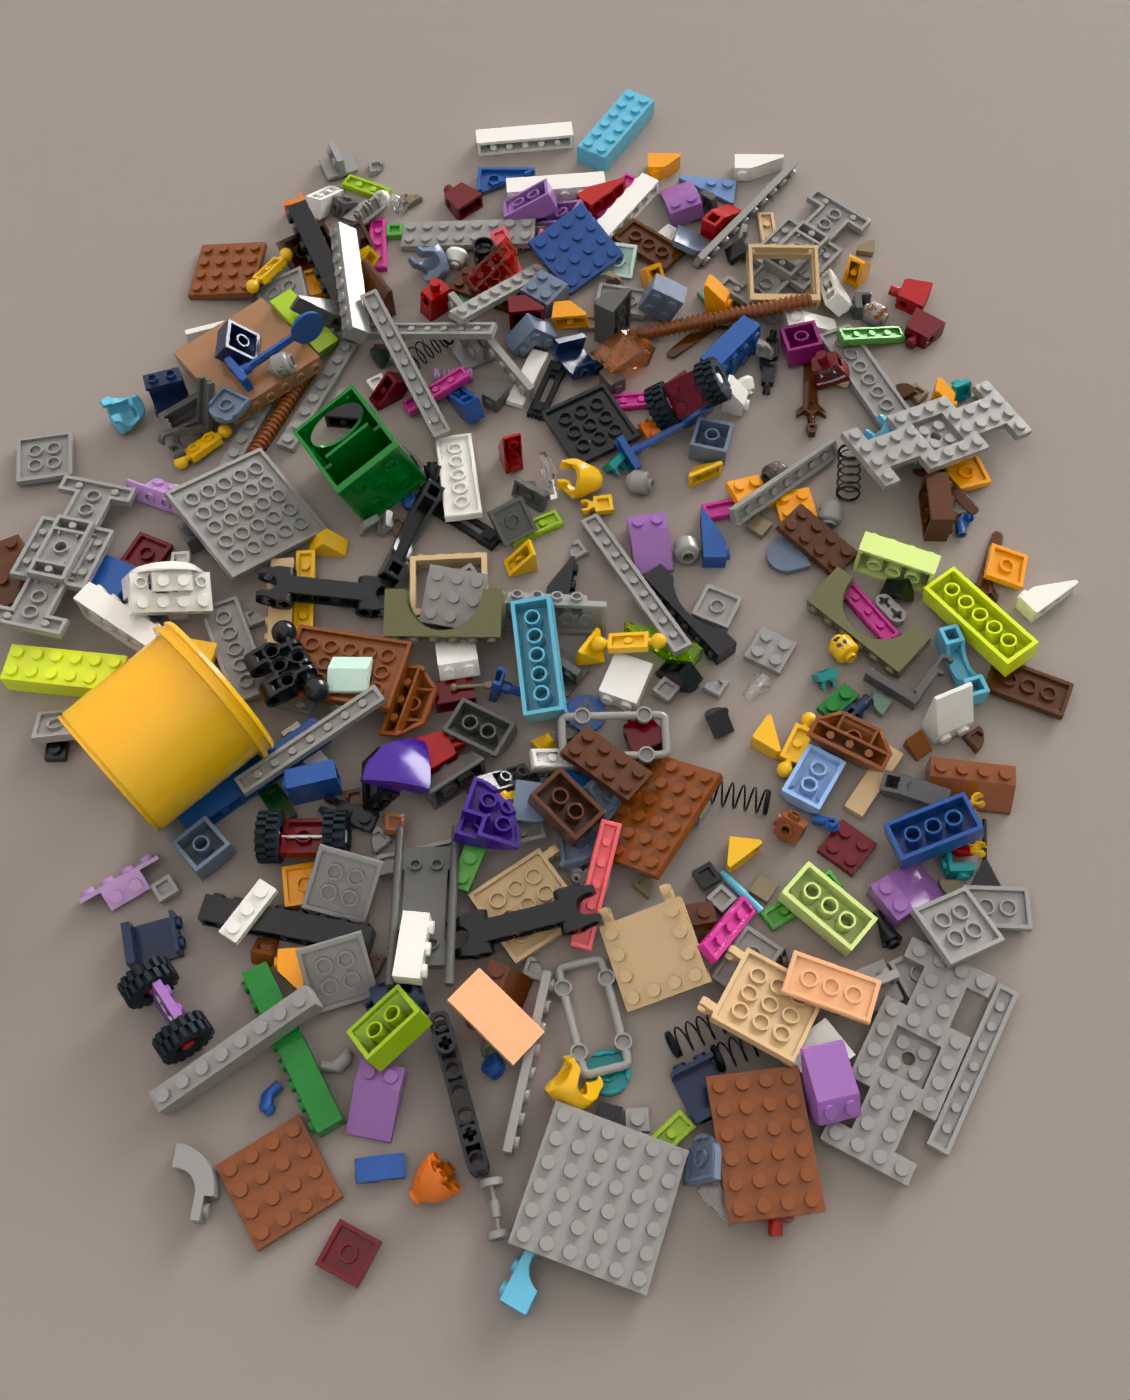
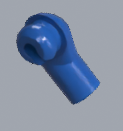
[955,512,975,538]
[812,814,840,833]
[259,1080,284,1116]

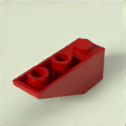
[700,204,742,241]
[498,432,523,474]

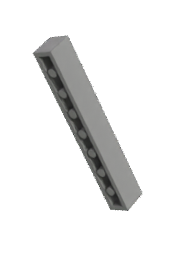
[329,221,371,344]
[149,985,324,1115]

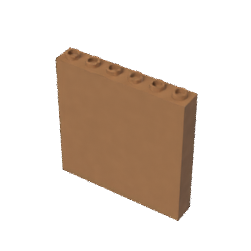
[173,298,324,426]

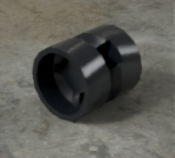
[473,237,496,270]

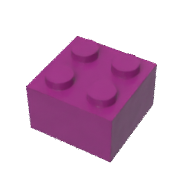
[780,320,823,367]

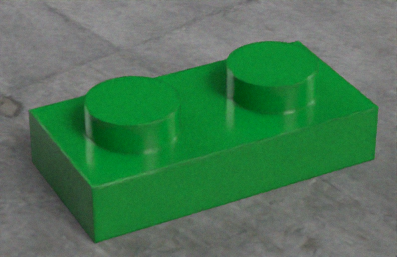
[816,682,860,716]

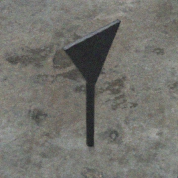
[970,819,1001,886]

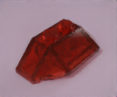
[462,237,518,294]

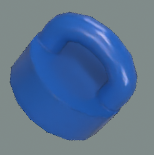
[481,1053,506,1080]

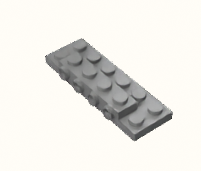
[505,590,607,636]

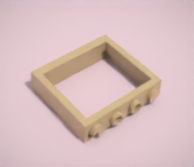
[746,243,821,310]
[410,552,489,625]

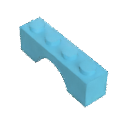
[934,623,990,705]
[498,1251,538,1316]

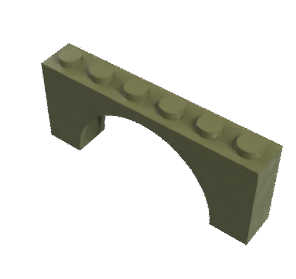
[806,566,931,678]
[383,589,506,643]

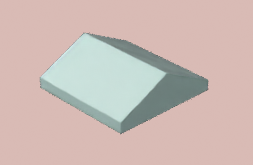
[600,242,638,280]
[327,657,373,693]

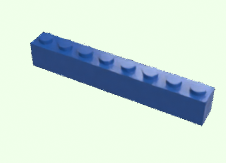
[178,717,332,830]

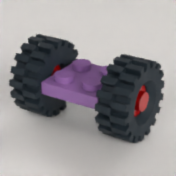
[117,955,215,1065]

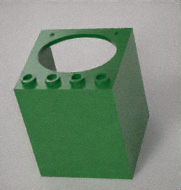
[293,384,427,521]

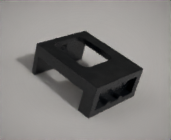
[362,746,400,812]

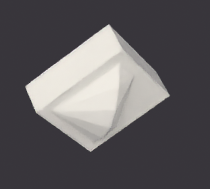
[658,224,676,241]

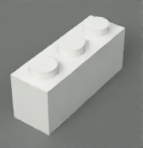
[392,910,435,985]

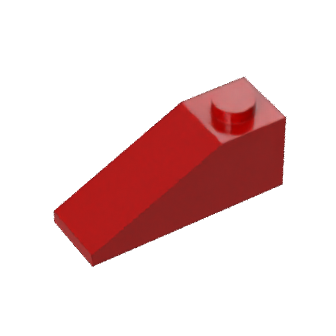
[577,178,626,216]

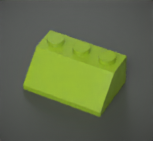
[346,984,433,1072]

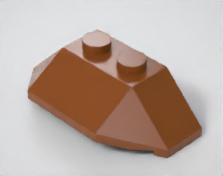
[379,664,438,737]
[807,711,893,773]

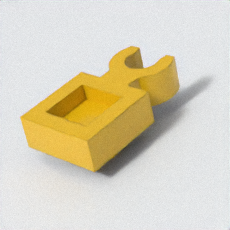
[580,494,614,515]

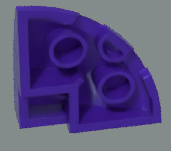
[361,739,431,795]
[453,776,521,850]

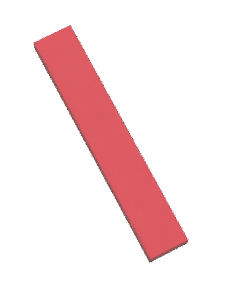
[569,819,622,952]

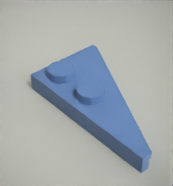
[679,175,737,205]

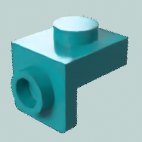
[940,851,976,881]

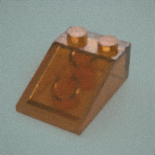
[590,328,656,374]

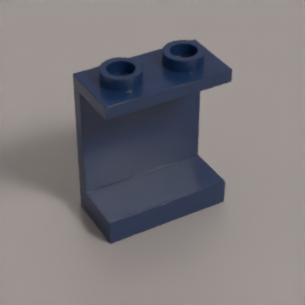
[551,333,606,380]
[142,367,189,417]
[120,909,187,970]
[670,1052,720,1127]

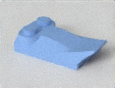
[780,743,847,814]

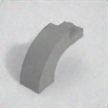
[172,1143,220,1224]

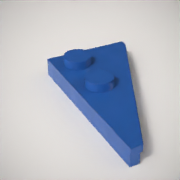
[477,167,535,194]

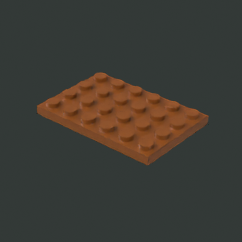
[295,624,414,713]
[609,757,723,880]
[705,1065,826,1225]

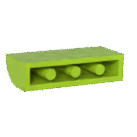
[269,288,339,357]

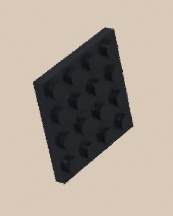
[541,383,640,464]

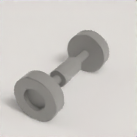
[479,1176,511,1242]

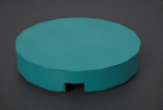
[586,1049,631,1097]

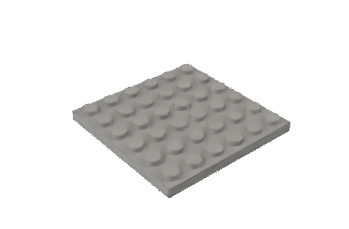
[164,447,327,581]
[507,1100,689,1296]

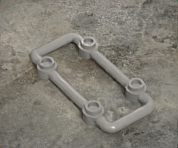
[557,706,671,764]
[554,955,632,1079]

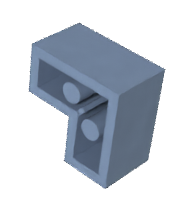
[505,313,558,357]

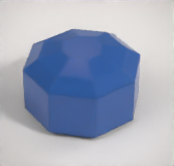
[401,492,417,511]

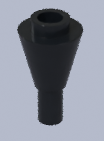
[423,462,441,483]
[872,910,903,950]

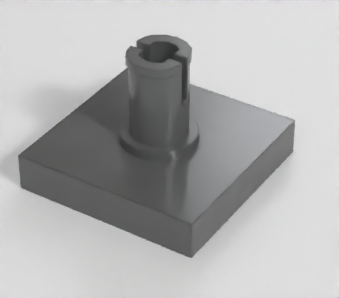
[487,495,538,547]

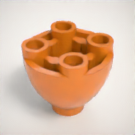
[408,1151,462,1205]

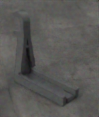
[158,376,215,446]
[157,392,197,460]
[863,654,953,710]

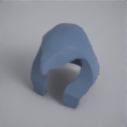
[408,243,450,283]

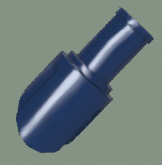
[842,694,874,719]

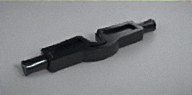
[759,329,779,395]

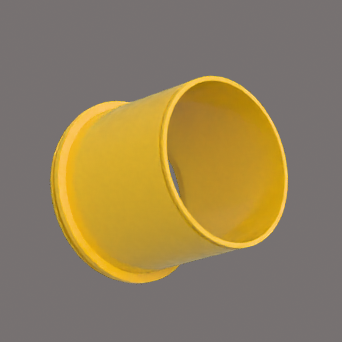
[57,621,275,833]

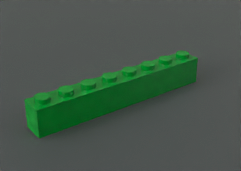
[241,961,346,1137]

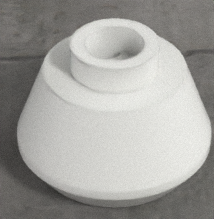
[446,247,469,269]
[738,375,755,397]

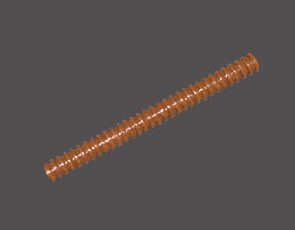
[637,292,812,342]
[244,375,315,455]

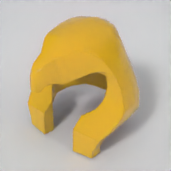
[556,458,603,499]
[544,1055,603,1111]

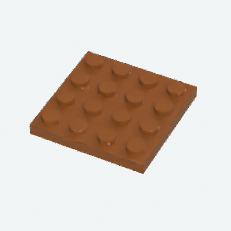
[188,242,268,300]
[215,1114,344,1252]

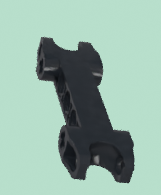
[255,566,395,618]
[446,885,603,960]
[429,1010,490,1179]

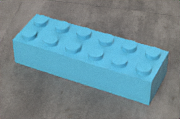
[577,89,654,174]
[510,595,567,723]

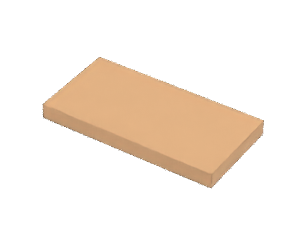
[780,950,882,1026]
[447,968,545,1066]

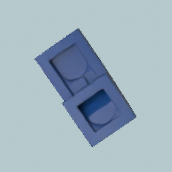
[354,1153,407,1184]

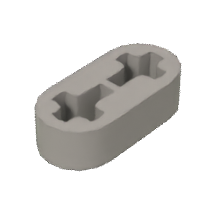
[874,594,906,627]

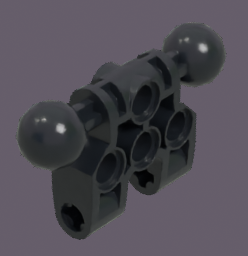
[243,620,329,707]

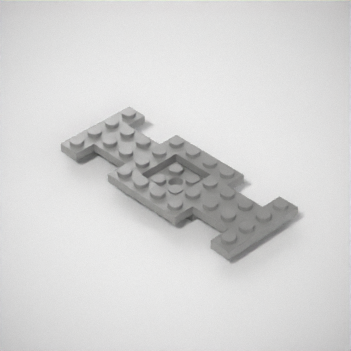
[721,188,871,325]
[840,380,1032,491]
[0,475,137,639]
[819,937,997,1187]

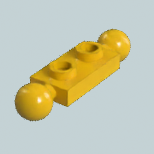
[246,248,293,294]
[174,424,232,470]
[591,631,667,654]
[776,712,816,778]

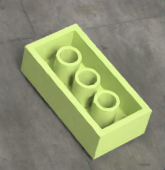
[852,531,941,594]
[777,861,878,957]

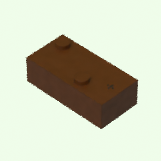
[0,534,25,607]

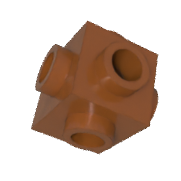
[773,809,810,845]

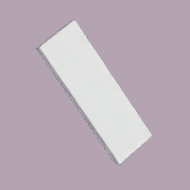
[435,433,483,522]

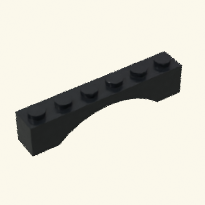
[377,479,445,585]
[643,564,737,665]

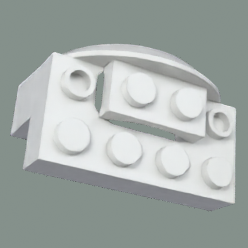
[121,561,213,616]

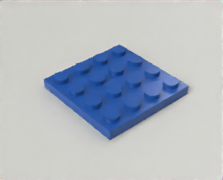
[528,203,624,296]

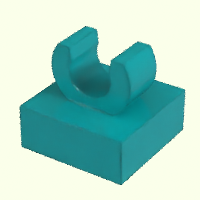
[951,378,972,403]
[602,452,627,477]
[811,668,839,691]

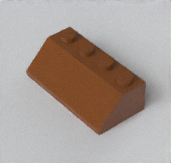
[925,757,1016,815]

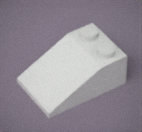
[921,682,974,745]

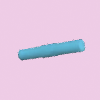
[719,869,765,915]

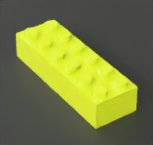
[922,566,1039,677]
[0,644,129,698]

